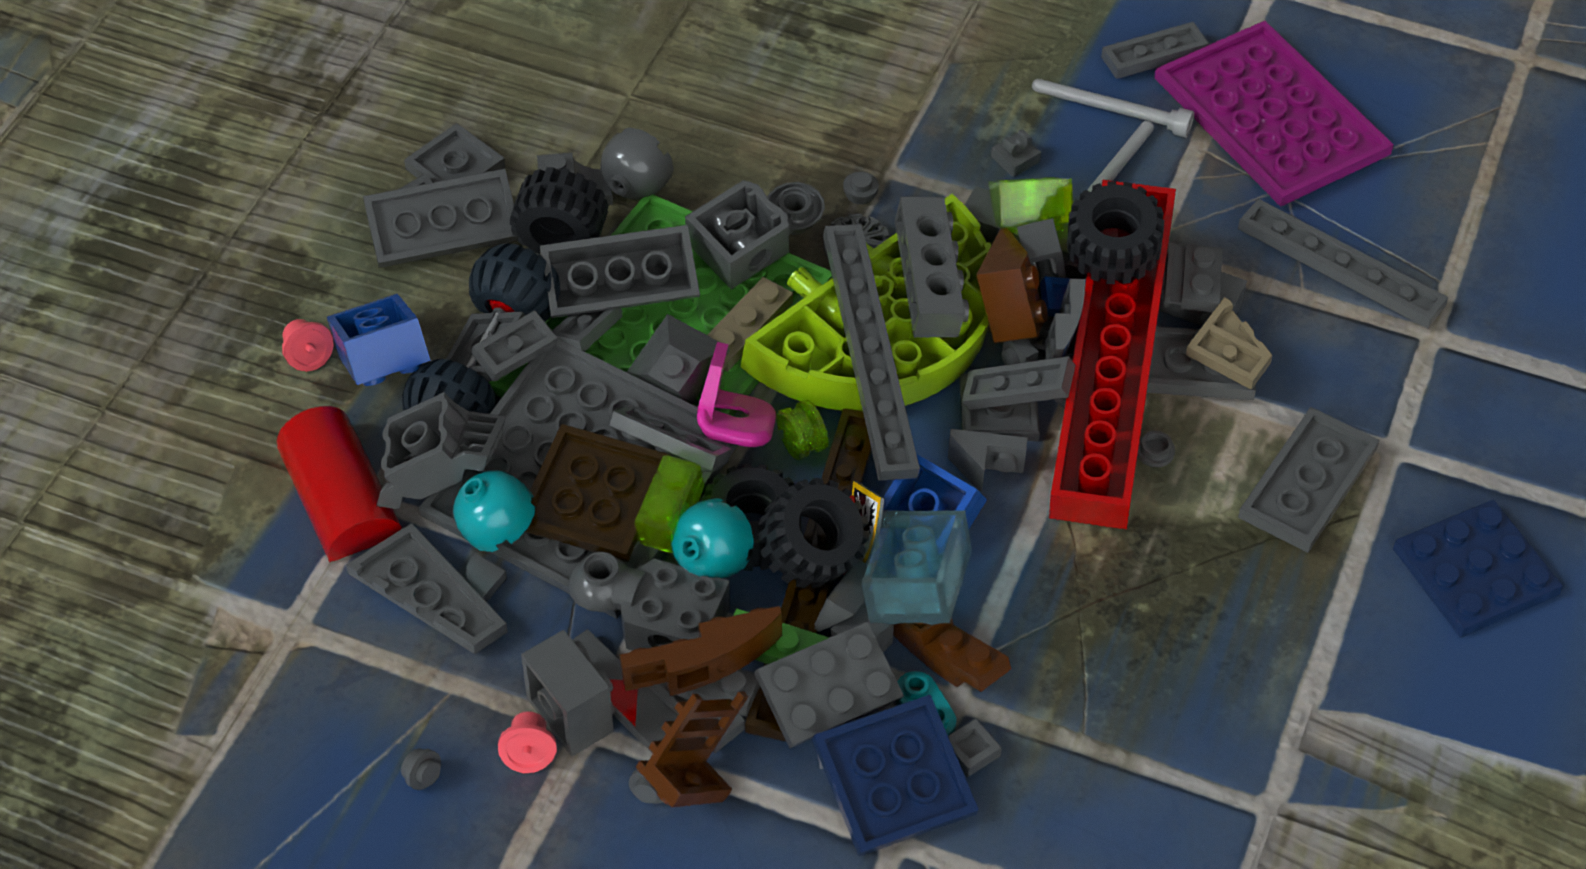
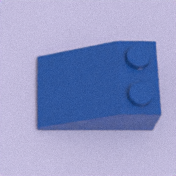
[869,454,987,592]

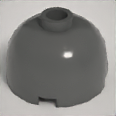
[600,128,674,201]

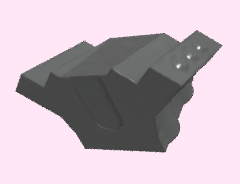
[377,392,506,509]

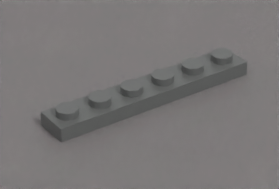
[1238,199,1448,329]

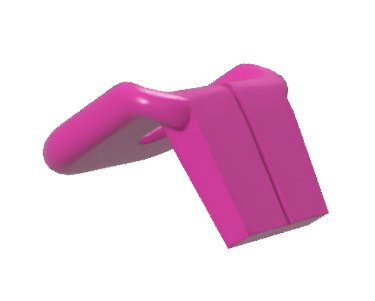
[697,342,776,447]

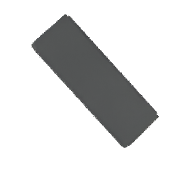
[814,559,882,632]

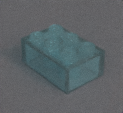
[861,511,972,625]

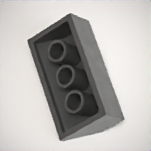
[540,225,700,318]

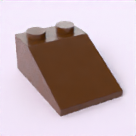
[976,228,1048,343]

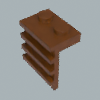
[635,691,749,808]

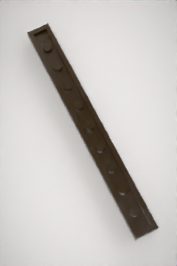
[745,408,872,742]

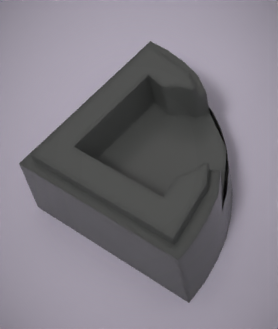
[466,553,507,602]

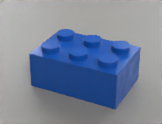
[326,294,431,386]

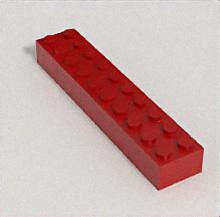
[1049,180,1176,530]

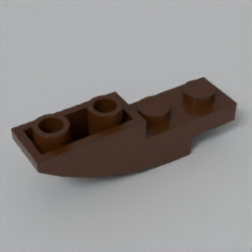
[870,582,1011,692]
[619,606,782,696]

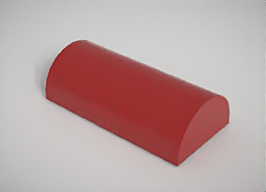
[276,406,402,563]

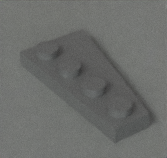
[346,523,508,654]

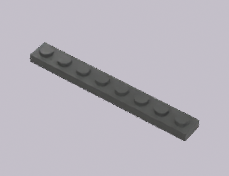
[823,224,920,481]

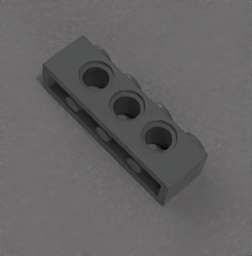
[895,197,969,337]

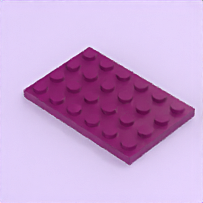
[1155,20,1394,207]

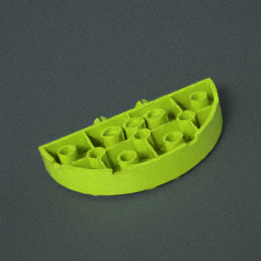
[740,194,991,411]

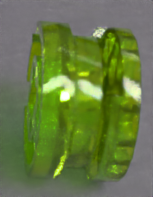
[776,400,829,460]

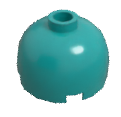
[453,470,535,552]
[671,498,754,579]

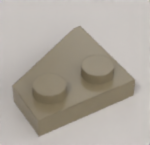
[1186,297,1272,390]

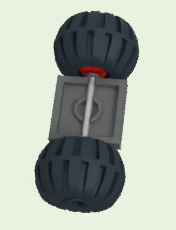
[402,243,561,414]

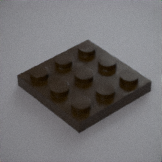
[525,424,672,562]

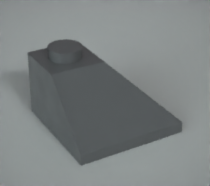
[627,314,730,405]

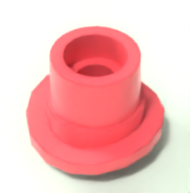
[282,319,334,372]
[498,712,557,774]

